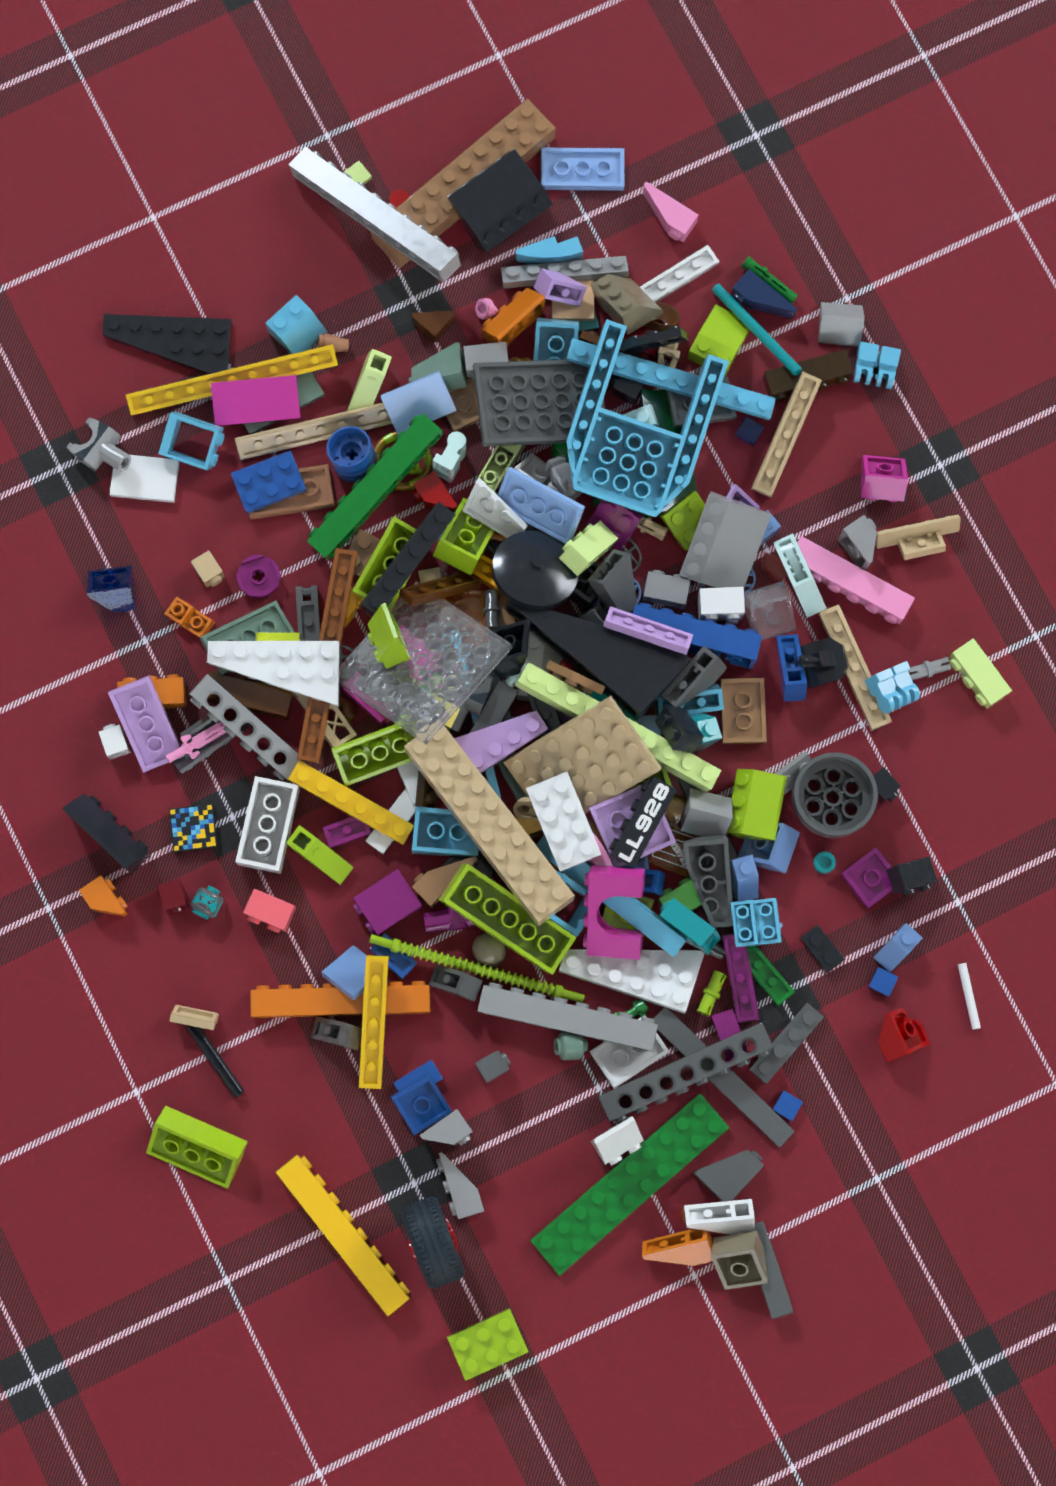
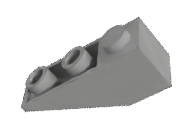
[436,1153,484,1219]

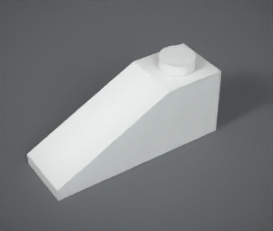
[684,1199,755,1235]

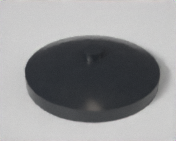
[492,531,579,610]

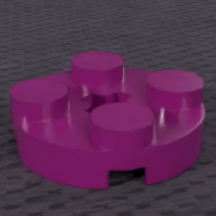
[237,555,281,598]

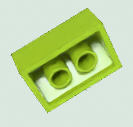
[726,769,787,841]

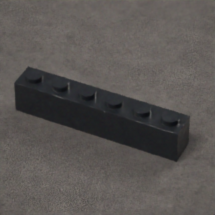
[358,501,456,618]

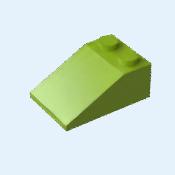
[687,305,750,377]
[433,497,495,575]

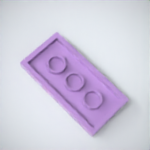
[108,675,185,773]

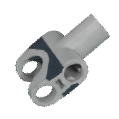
[66,418,131,472]

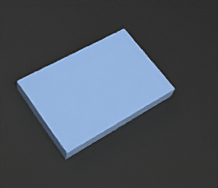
[381,371,457,434]

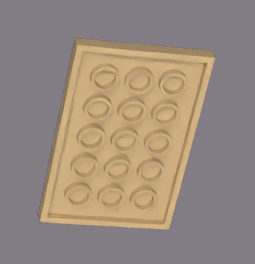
[503,696,661,814]

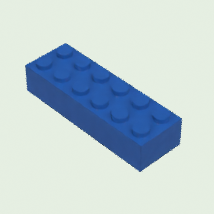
[633,603,762,669]

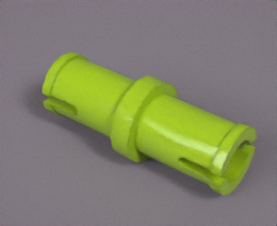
[697,971,727,1017]

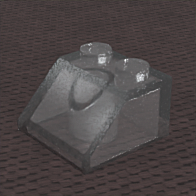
[744,581,796,640]

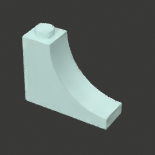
[773,534,827,618]

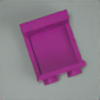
[353,869,423,936]

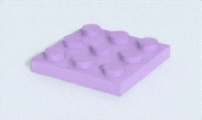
[589,784,676,867]

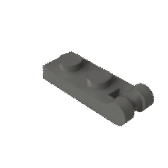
[296,585,320,641]

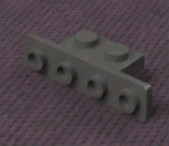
[173,715,251,774]

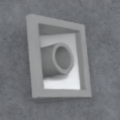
[818,302,865,347]
[680,788,732,836]

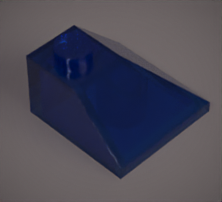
[87,565,135,612]

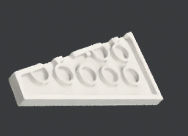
[207,641,340,707]

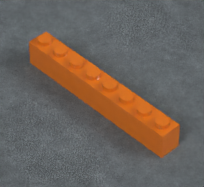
[251,981,430,1018]

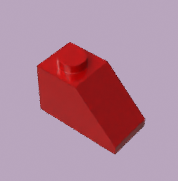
[412,471,458,512]

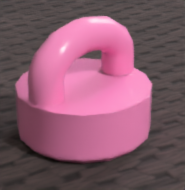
[475,298,498,320]

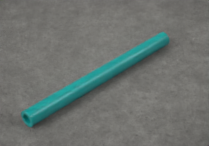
[712,284,802,376]

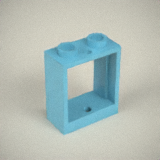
[158,412,225,470]
[549,870,588,937]

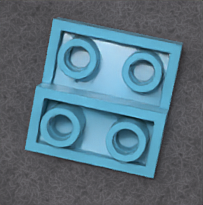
[731,898,782,947]

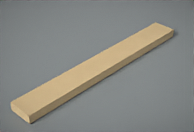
[235,403,393,460]

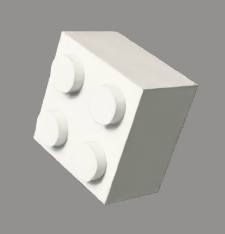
[697,587,745,624]

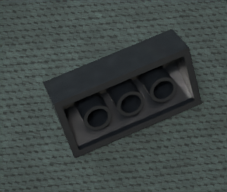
[62,793,150,874]

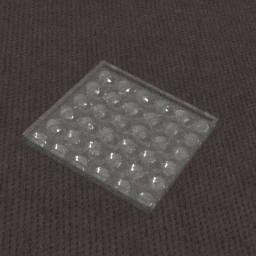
[339,581,513,745]

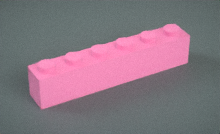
[798,536,915,625]

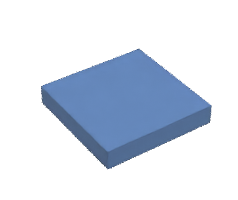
[322,945,366,1001]

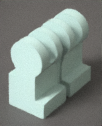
[433,432,466,483]

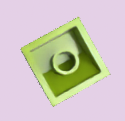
[367,603,411,669]

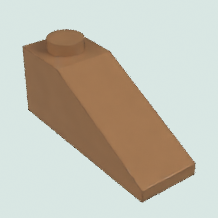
[412,856,479,908]

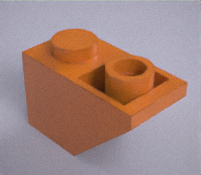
[79,876,128,917]

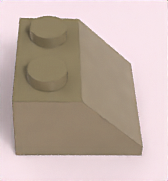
[711,1231,768,1290]

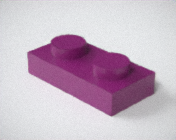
[322,817,371,849]

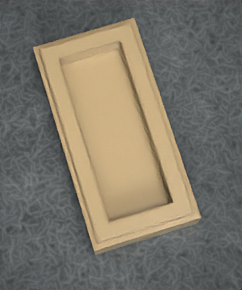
[170,1005,219,1030]

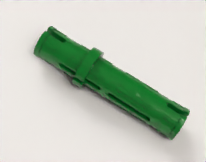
[741,256,798,304]

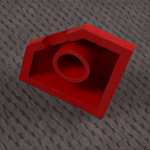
[878,1008,930,1063]

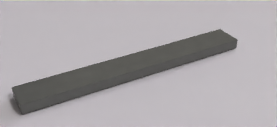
[654,1007,795,1148]

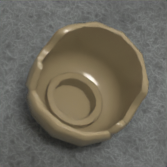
[472,933,506,968]

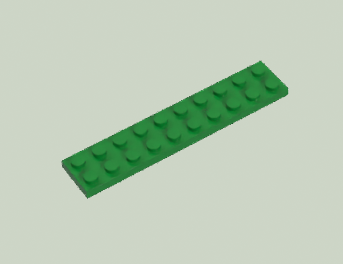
[530,1094,729,1276]

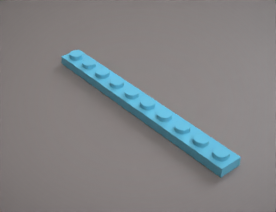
[566,338,776,420]

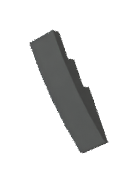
[755,1221,793,1320]

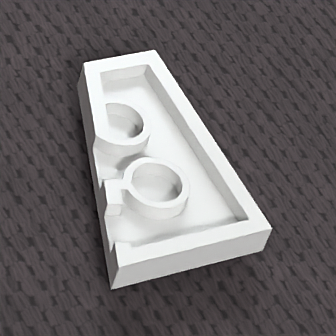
[463,478,528,538]

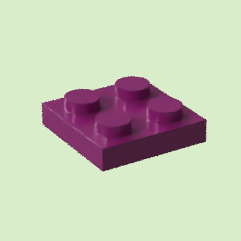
[586,500,643,551]
[841,848,892,909]

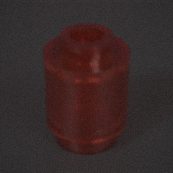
[759,552,788,583]

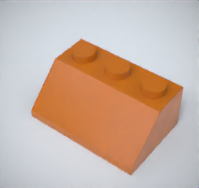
[481,288,545,346]

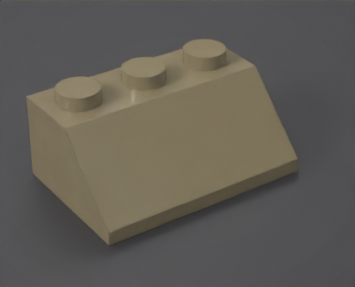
[591,274,663,335]

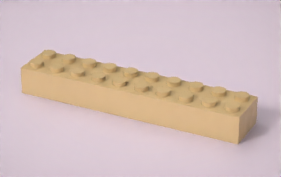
[404,720,575,926]

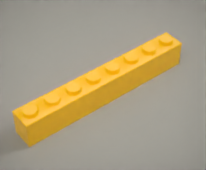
[276,1155,410,1316]

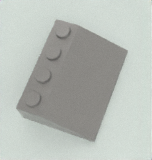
[679,492,772,588]

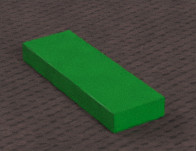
[747,945,795,1006]

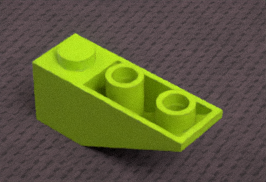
[286,825,354,885]

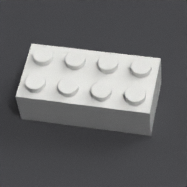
[526,772,601,872]
[235,776,300,874]

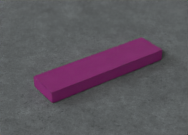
[723,934,759,1023]

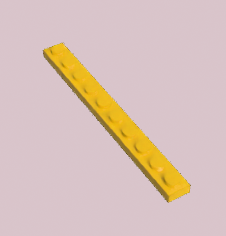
[126,344,338,415]

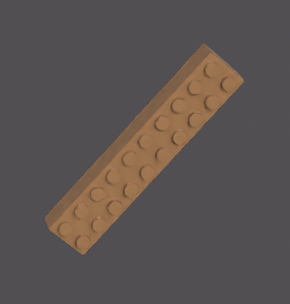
[371,99,556,269]

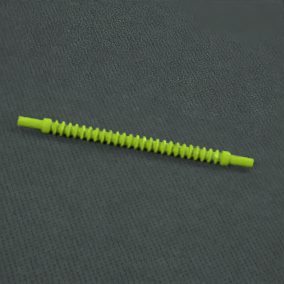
[369,934,585,1003]

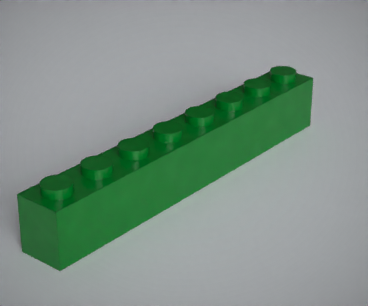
[307,413,444,561]

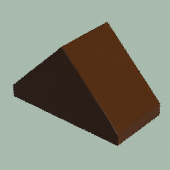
[412,311,455,343]

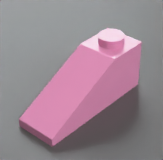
[642,182,698,242]

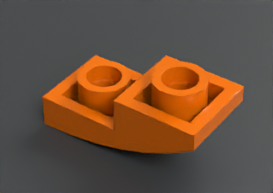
[164,597,215,638]

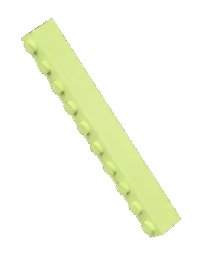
[514,662,721,792]

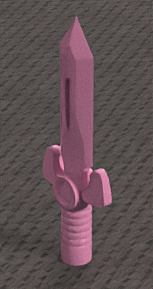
[165,722,226,763]

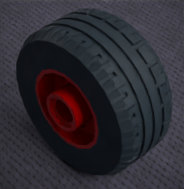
[401,1196,465,1289]

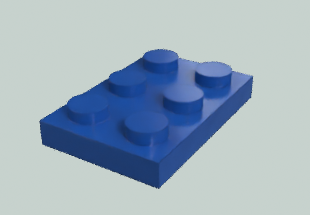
[231,450,307,514]

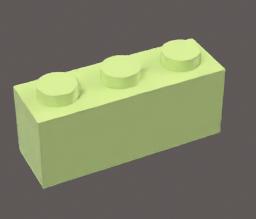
[559,521,618,576]
[949,638,1012,709]

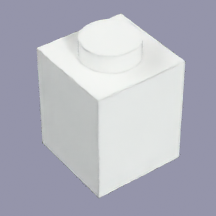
[99,724,131,760]

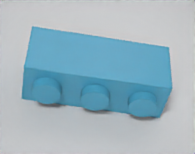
[654,683,724,716]

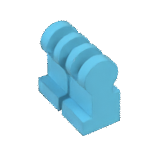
[853,342,901,389]
[864,661,920,713]

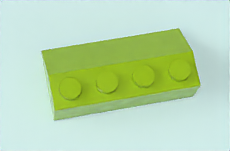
[352,517,416,612]
[331,718,420,786]
[146,1106,248,1189]

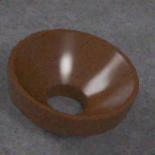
[646,302,680,332]

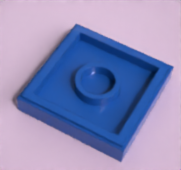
[391,1074,452,1136]

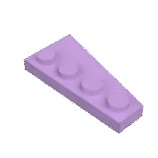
[455,710,549,773]

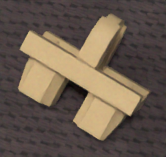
[658,343,681,368]

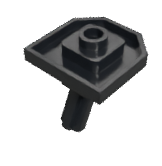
[797,638,849,688]

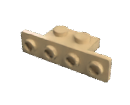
[876,515,961,560]

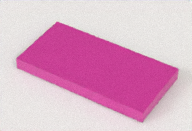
[211,375,301,426]

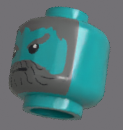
[191,886,223,920]

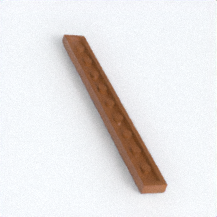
[297,548,358,764]

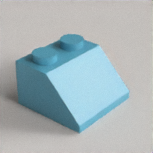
[266,295,327,354]

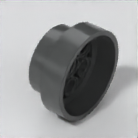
[792,753,878,838]

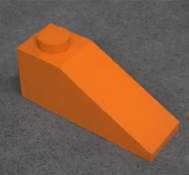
[642,1229,713,1266]

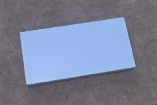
[541,148,624,191]
[498,467,585,544]

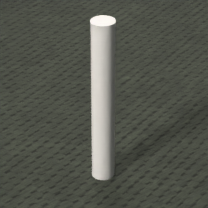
[958,963,981,1030]

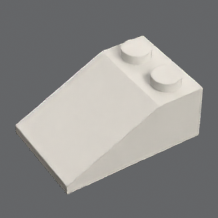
[591,1116,644,1166]

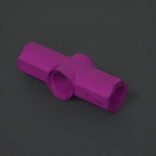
[423,908,474,933]

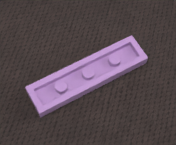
[603,606,693,655]

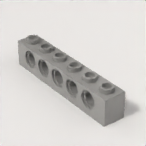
[189,674,306,781]

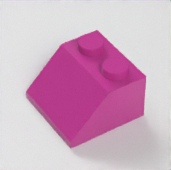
[860,455,908,502]

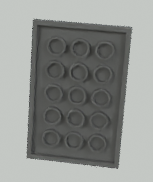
[472,360,605,447]

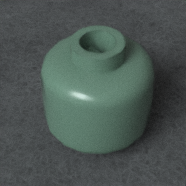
[554,1031,588,1061]

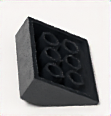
[446,148,553,253]

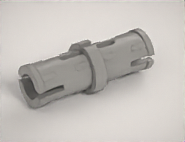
[908,657,951,680]

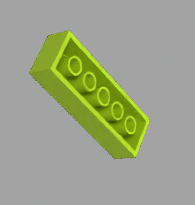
[439,863,576,975]

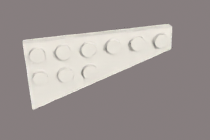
[559,949,704,1014]

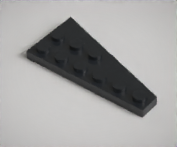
[103,314,232,375]

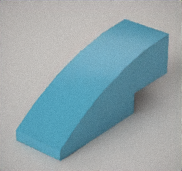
[515,236,583,265]

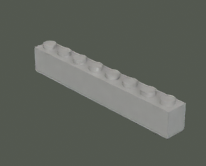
[478,982,658,1052]

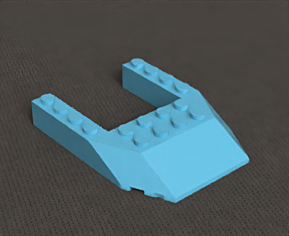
[566,319,729,517]

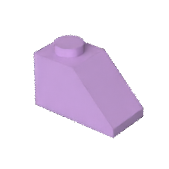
[534,268,587,306]

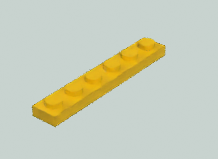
[288,760,414,845]
[359,955,389,1089]

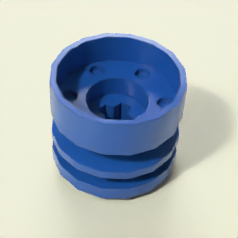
[326,426,378,483]

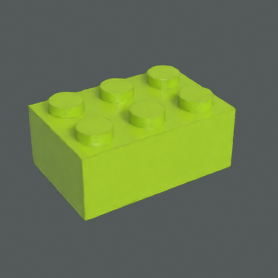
[447,1308,528,1381]

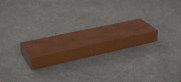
[399,572,482,606]

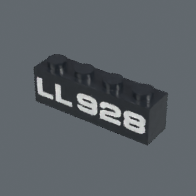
[608,777,677,868]

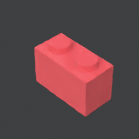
[243,889,296,933]

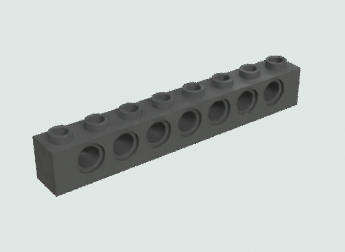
[599,1023,773,1123]

